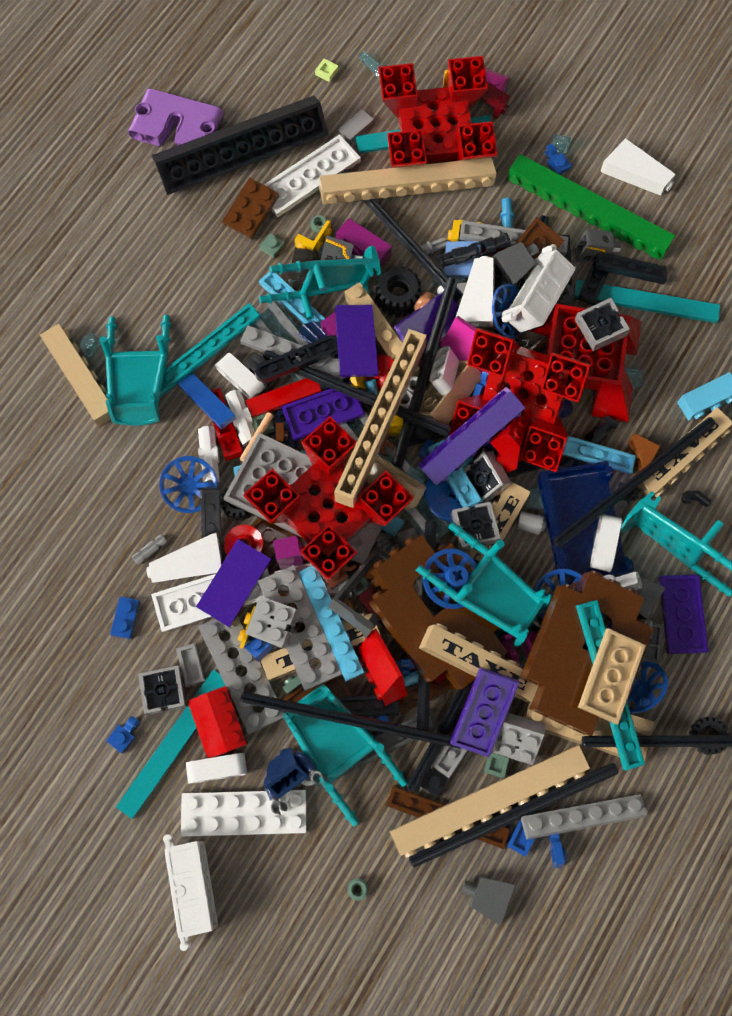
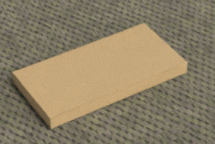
[578,628,646,724]

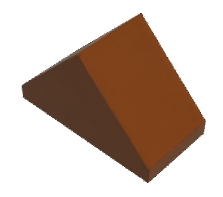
[628,434,660,471]

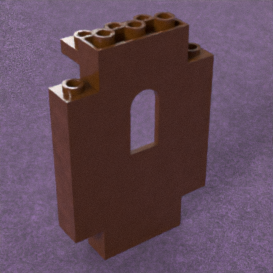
[369,534,508,690]
[520,571,654,736]

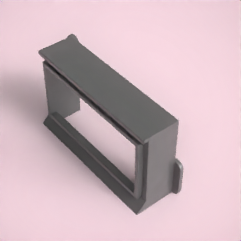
[328,546,391,639]

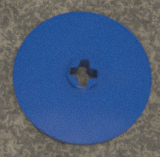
[424,478,463,523]

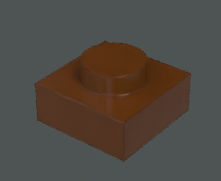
[276,423,289,445]

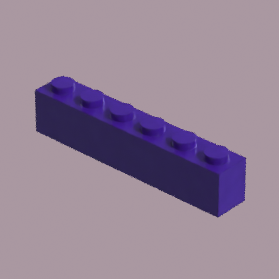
[418,387,525,485]

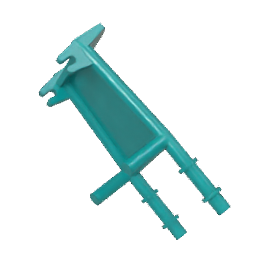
[259,246,381,320]
[99,315,172,426]
[620,491,732,597]
[415,521,552,647]
[282,684,408,827]

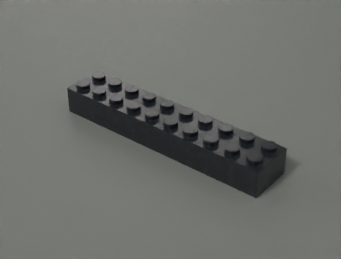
[151,95,329,195]

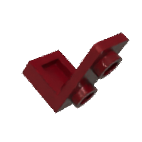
[480,82,510,119]

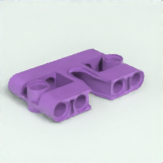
[128,89,224,147]

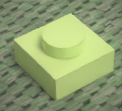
[315,59,338,82]

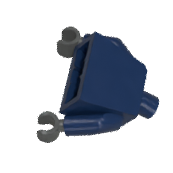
[263,748,327,815]

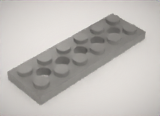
[258,565,342,691]
[198,616,284,735]

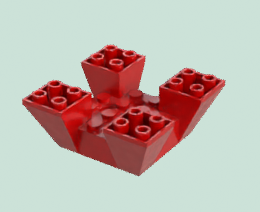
[378,56,498,168]
[523,304,642,423]
[449,328,591,472]
[243,416,414,581]

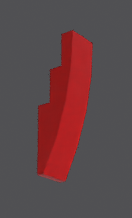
[211,388,243,461]

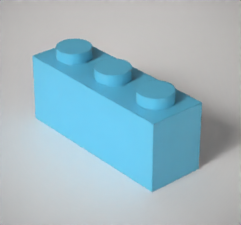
[677,372,732,421]

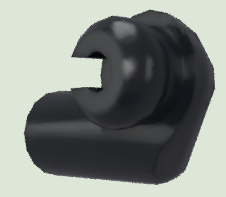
[681,490,711,507]

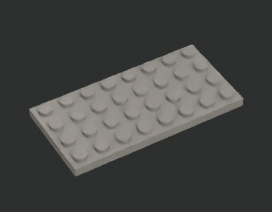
[224,433,383,566]

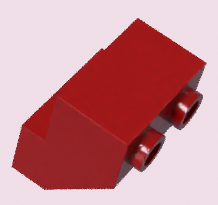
[490,415,528,473]

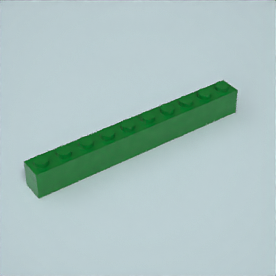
[507,154,675,260]

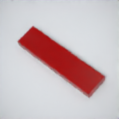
[246,378,322,418]

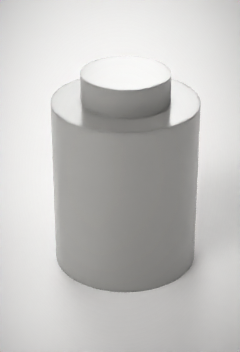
[516,511,546,535]

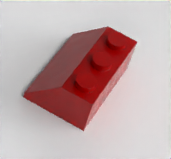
[358,629,407,706]
[187,686,246,759]

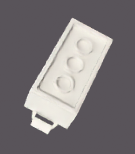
[502,244,575,333]
[163,835,218,951]

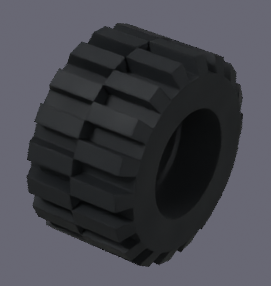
[376,266,421,317]

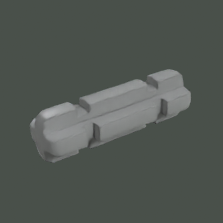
[132,534,167,565]

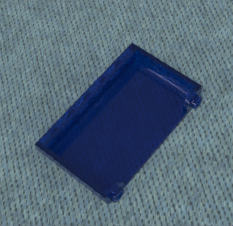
[538,461,634,585]

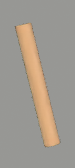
[240,412,274,462]

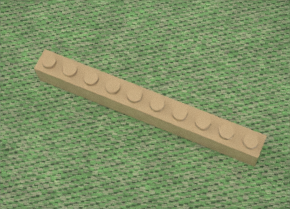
[319,157,496,205]
[334,329,427,508]
[389,745,590,858]

